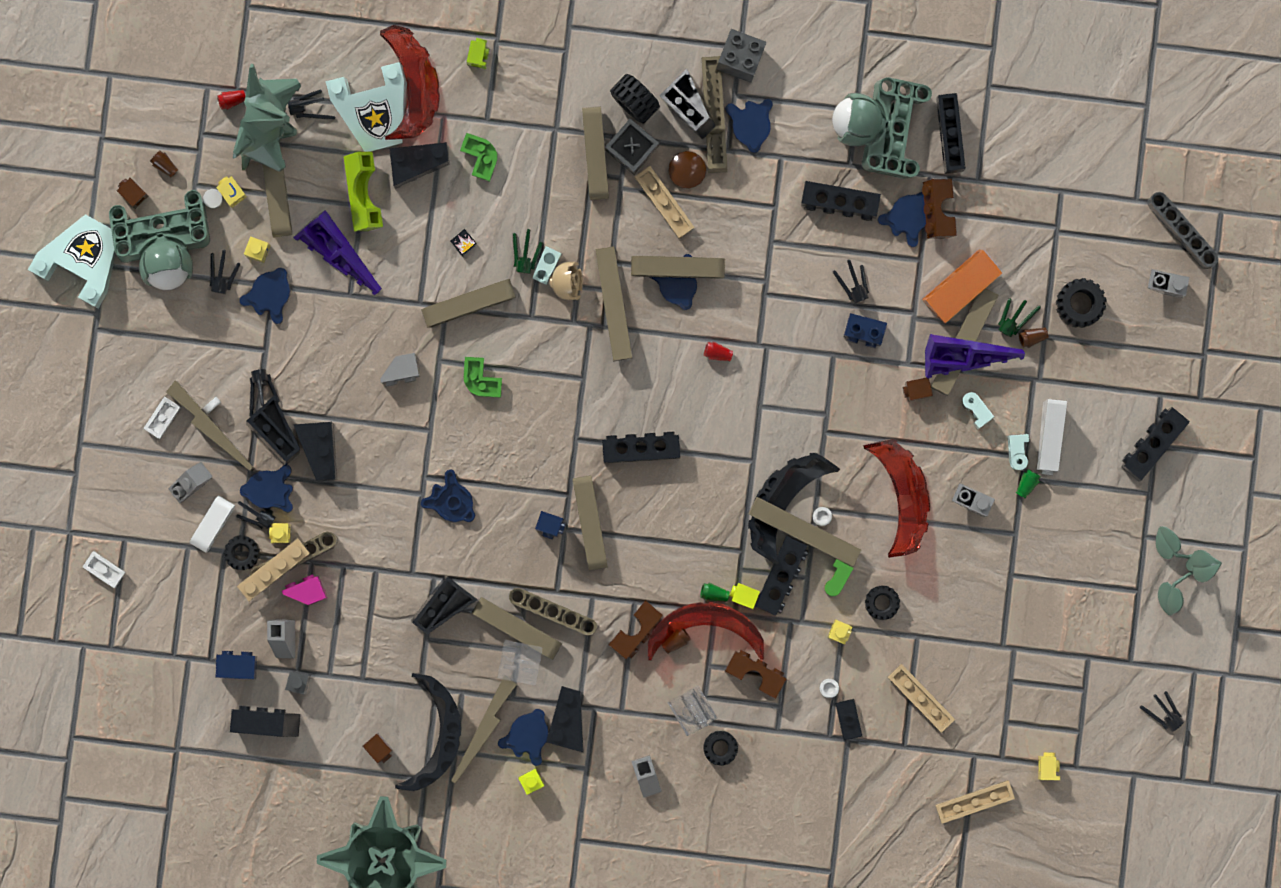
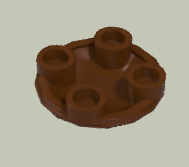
[668,151,706,189]

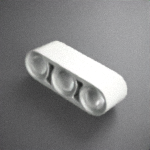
[190,496,235,553]

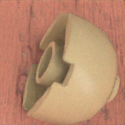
[549,262,583,300]

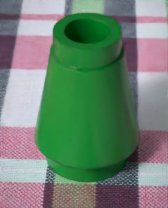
[1016,469,1041,499]
[700,582,730,602]

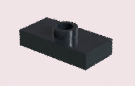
[835,699,863,741]

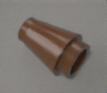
[150,150,178,178]
[1019,327,1049,348]
[662,627,691,654]

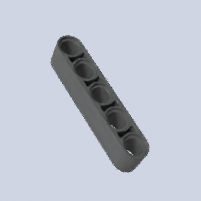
[1148,192,1218,269]

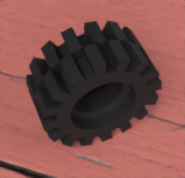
[224,536,260,570]
[865,585,900,620]
[703,731,738,766]

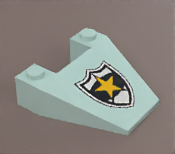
[326,62,407,152]
[28,214,119,309]

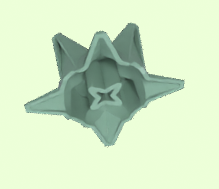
[233,63,301,172]
[317,796,447,888]

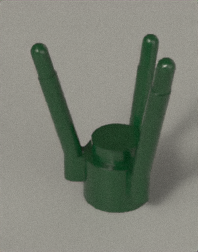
[513,229,543,274]
[998,298,1041,338]

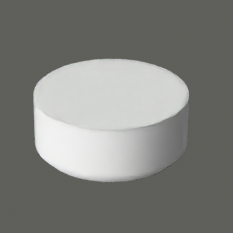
[203,189,223,209]
[202,396,221,414]
[813,507,832,526]
[819,679,839,698]

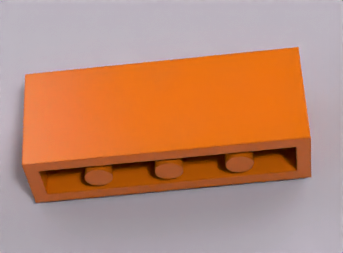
[922,249,1002,323]

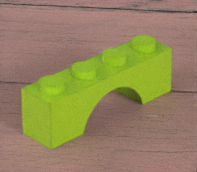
[343,152,383,232]

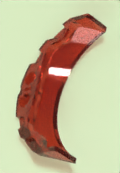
[380,25,440,140]
[863,439,930,558]
[648,602,764,661]

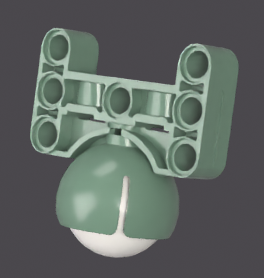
[832,77,932,179]
[109,190,210,290]

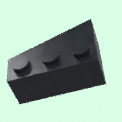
[659,69,716,139]
[389,142,450,189]
[246,395,300,466]
[293,422,338,482]
[411,575,478,634]
[546,686,584,753]
[230,706,300,737]

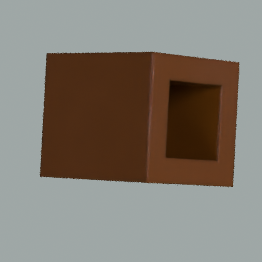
[116,178,149,209]
[902,378,933,402]
[362,733,393,764]

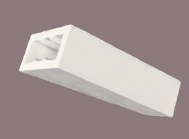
[1037,399,1067,475]

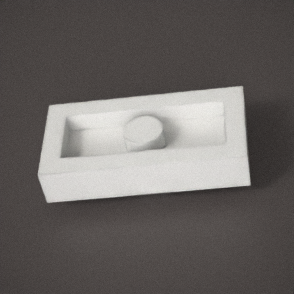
[143,396,181,439]
[83,551,126,588]

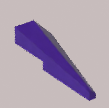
[293,210,382,295]
[925,334,1025,378]

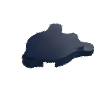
[725,99,773,153]
[877,192,926,248]
[649,254,697,310]
[239,267,291,324]
[240,465,293,513]
[420,469,475,522]
[498,709,549,766]

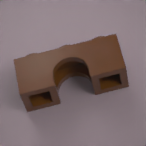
[922,179,957,239]
[608,600,664,659]
[725,650,786,699]

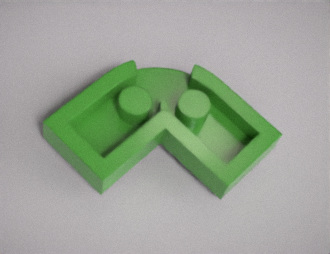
[460,133,497,182]
[464,357,502,398]

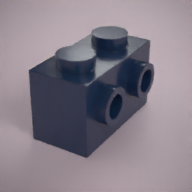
[843,313,887,349]
[535,511,566,540]
[215,651,257,679]

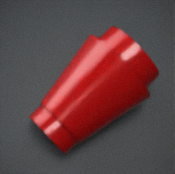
[217,90,246,110]
[704,341,733,362]

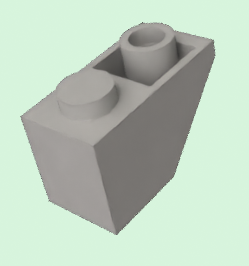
[1148,269,1190,298]
[380,353,420,386]
[168,462,213,503]
[952,483,995,517]
[267,619,295,658]
[632,755,662,798]

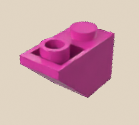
[282,574,328,605]

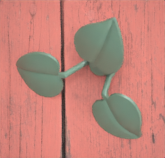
[1156,526,1222,616]

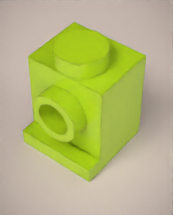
[467,38,489,69]

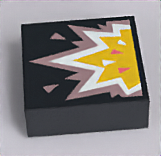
[450,229,477,256]

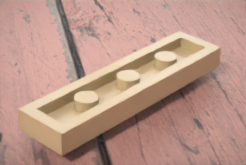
[634,166,695,239]
[237,539,310,602]
[888,664,955,733]
[935,780,1015,824]

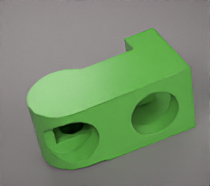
[824,559,854,596]

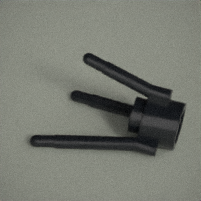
[288,89,336,120]
[210,250,240,294]
[833,259,869,303]
[249,369,280,417]
[236,501,276,529]
[1140,691,1184,732]

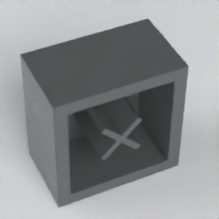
[716,29,767,83]
[605,119,659,175]

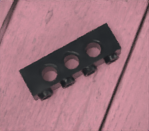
[936,93,966,174]
[801,181,881,221]
[1121,407,1190,481]
[602,432,680,464]
[754,536,809,616]

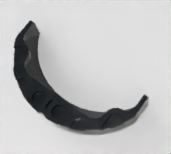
[748,453,840,565]
[395,673,461,791]

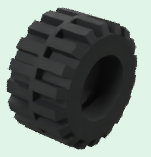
[610,74,660,124]
[1056,278,1107,328]

